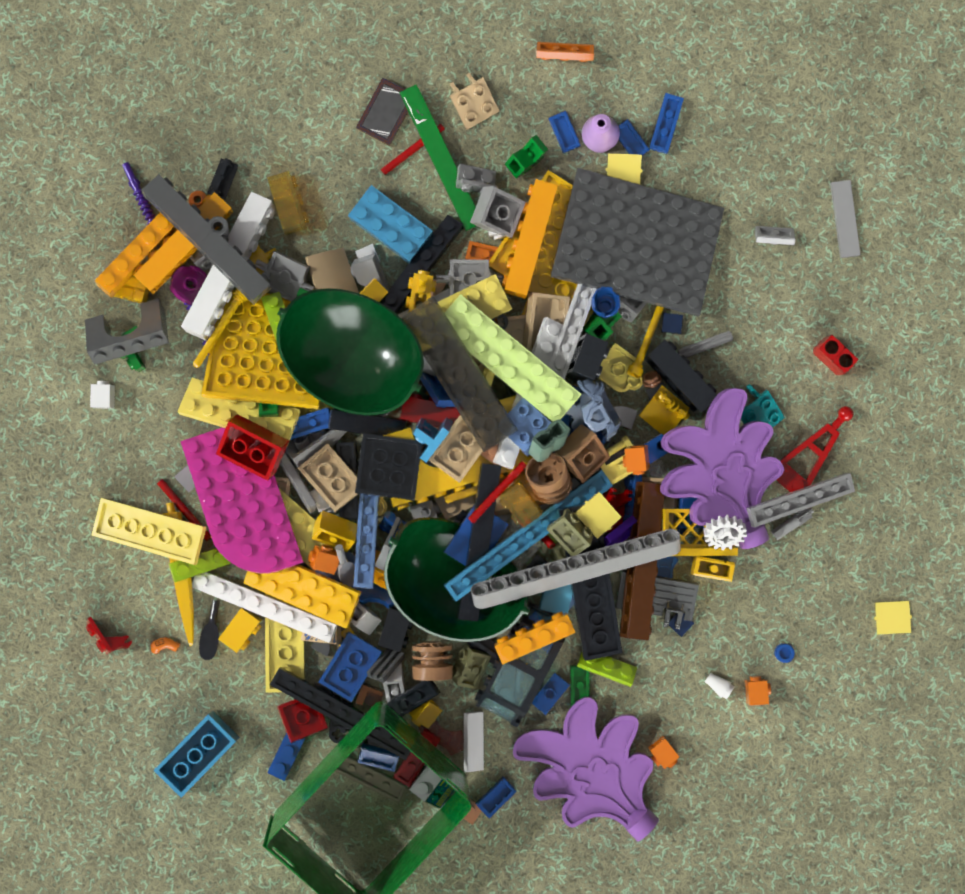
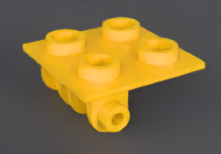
[639,385,690,435]

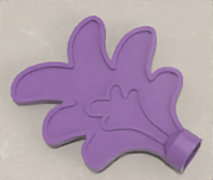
[660,388,784,549]
[513,696,659,842]

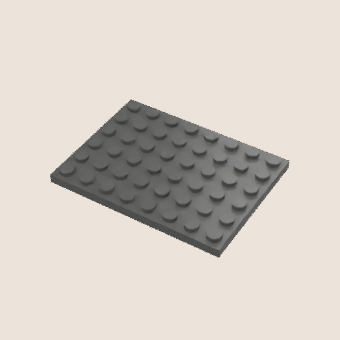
[550,168,724,317]

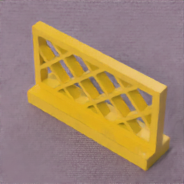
[663,509,738,556]

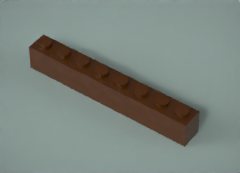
[620,482,666,640]

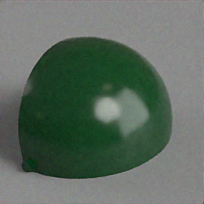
[276,288,424,415]
[384,517,530,642]

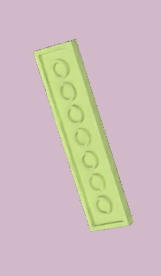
[435,294,582,422]

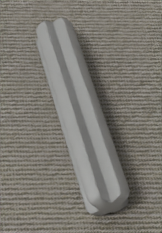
[678,331,733,358]

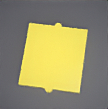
[605,153,643,185]
[575,492,621,539]
[874,601,912,634]

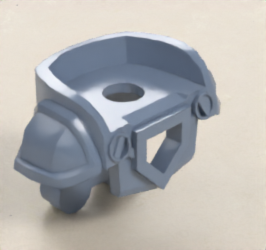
[566,379,622,441]

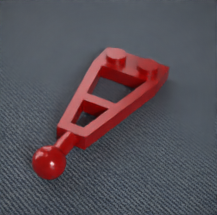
[776,406,854,492]

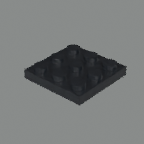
[355,433,422,501]

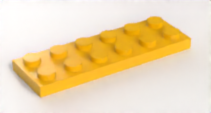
[243,564,361,629]

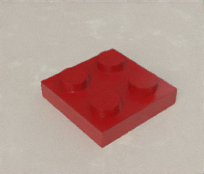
[277,699,328,743]

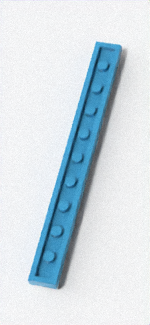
[444,470,613,601]

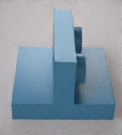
[413,417,453,463]

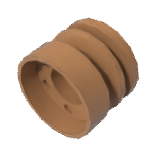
[525,452,572,504]
[412,641,453,681]

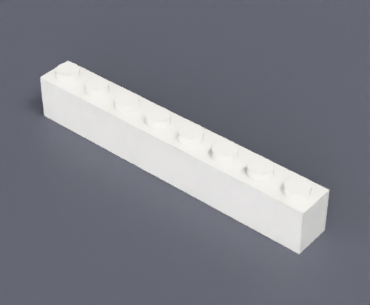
[181,192,275,341]

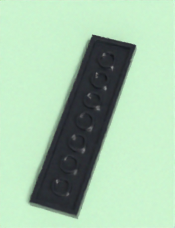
[558,503,623,661]

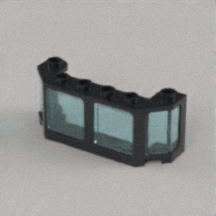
[474,601,565,728]

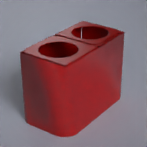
[813,334,859,376]

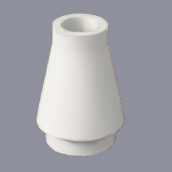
[705,673,735,699]

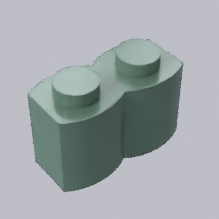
[528,419,570,462]

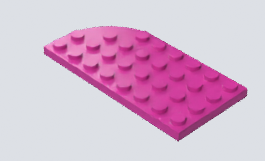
[180,427,304,574]

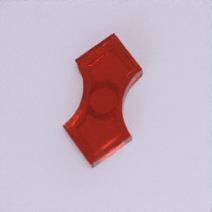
[418,719,464,756]

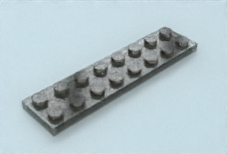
[401,297,518,452]

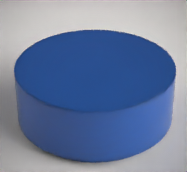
[774,643,795,663]

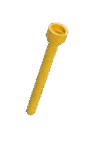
[193,288,248,368]
[626,306,664,378]

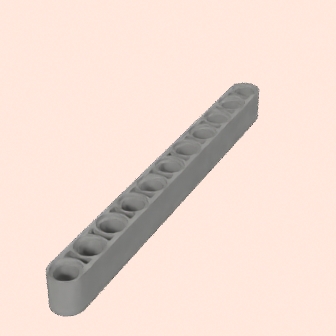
[471,529,681,609]

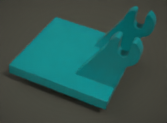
[741,384,785,428]

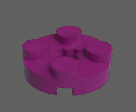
[170,266,207,305]

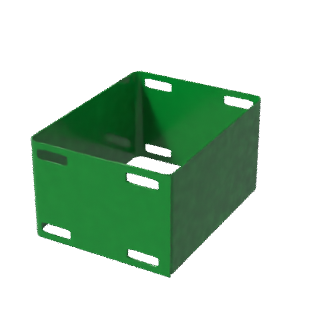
[263,701,471,894]

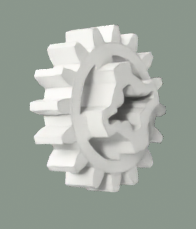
[703,515,747,550]

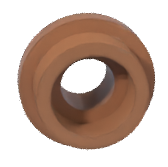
[642,371,662,388]

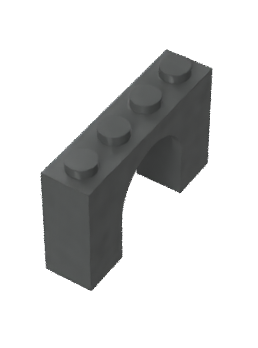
[85,298,169,365]

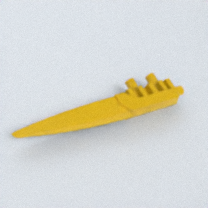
[163,502,194,646]

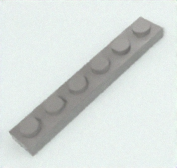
[746,473,855,527]

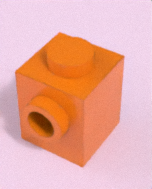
[623,445,650,475]
[308,544,339,575]
[745,676,771,706]
[648,736,679,769]

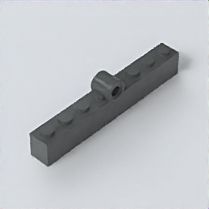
[142,174,271,305]

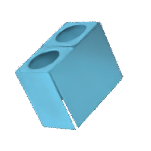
[539,584,572,614]

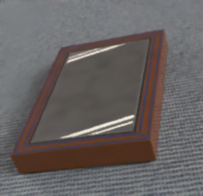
[356,77,408,146]

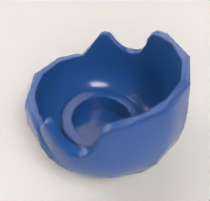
[591,286,620,318]

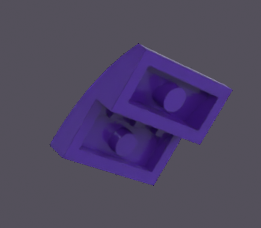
[604,515,637,547]

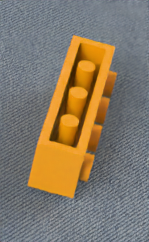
[494,611,576,665]

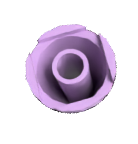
[582,114,620,153]

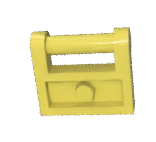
[600,436,633,485]

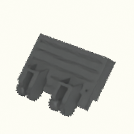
[616,570,699,630]

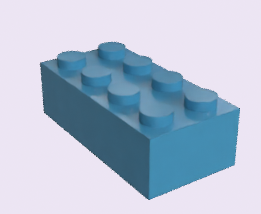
[348,185,433,263]
[153,711,240,798]

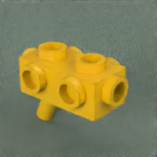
[405,270,436,314]

